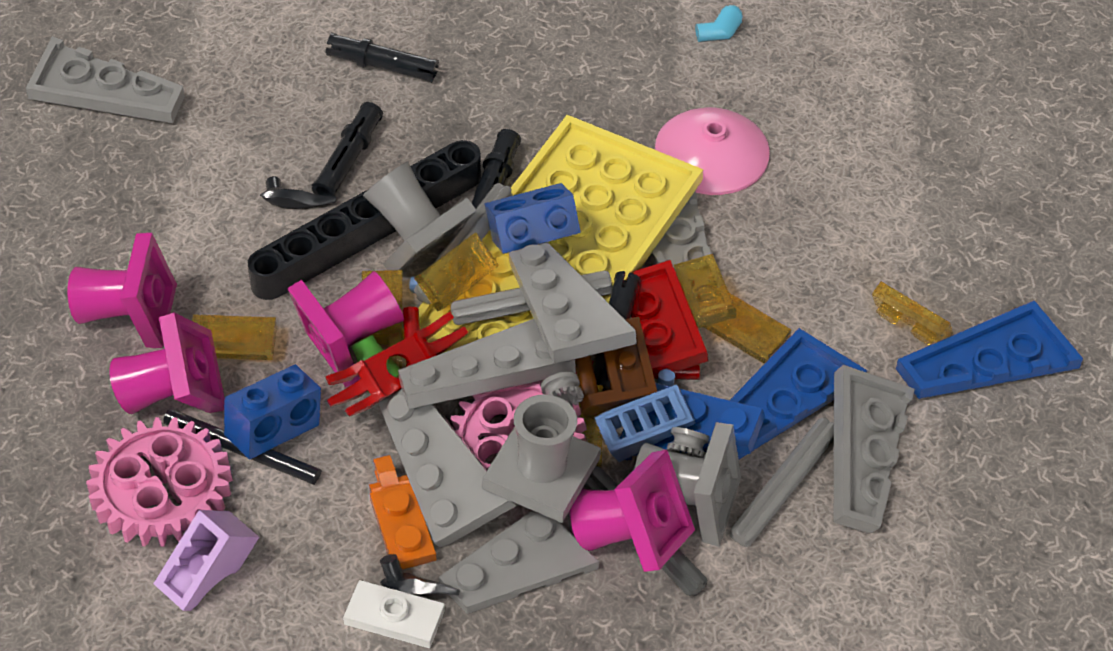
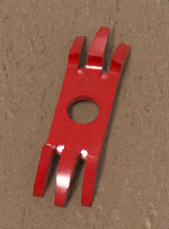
[325,312,469,417]

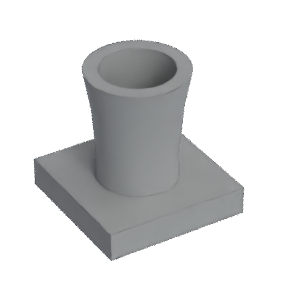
[363,162,477,275]
[482,394,601,523]
[635,422,741,547]

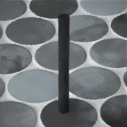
[163,408,322,485]

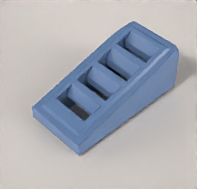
[595,385,696,462]

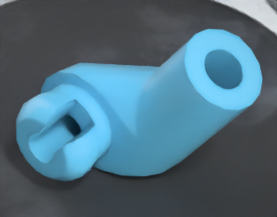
[695,5,743,42]

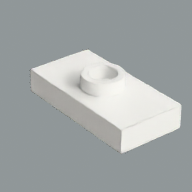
[343,580,445,648]

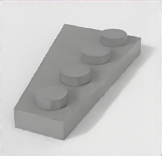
[26,36,185,123]
[508,242,637,364]
[398,319,576,409]
[833,365,915,533]
[378,389,517,547]

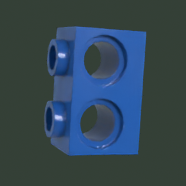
[484,183,581,254]
[224,364,321,460]

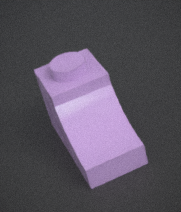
[153,510,260,611]

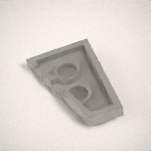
[438,510,599,614]

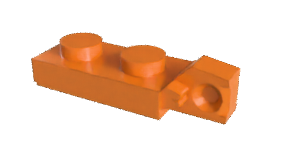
[369,455,436,570]

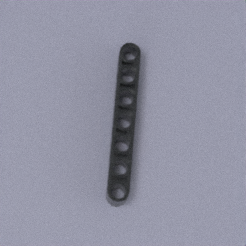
[248,140,481,300]

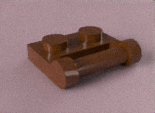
[575,317,657,416]

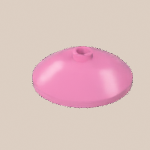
[655,107,770,195]

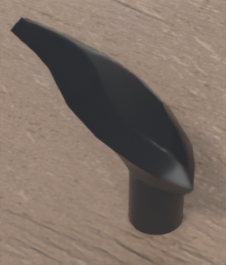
[260,176,336,209]
[380,554,460,595]

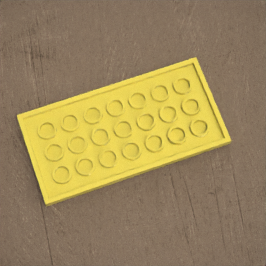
[401,115,703,381]

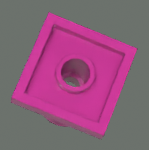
[67,232,177,349]
[287,271,404,388]
[109,313,225,414]
[570,450,695,572]

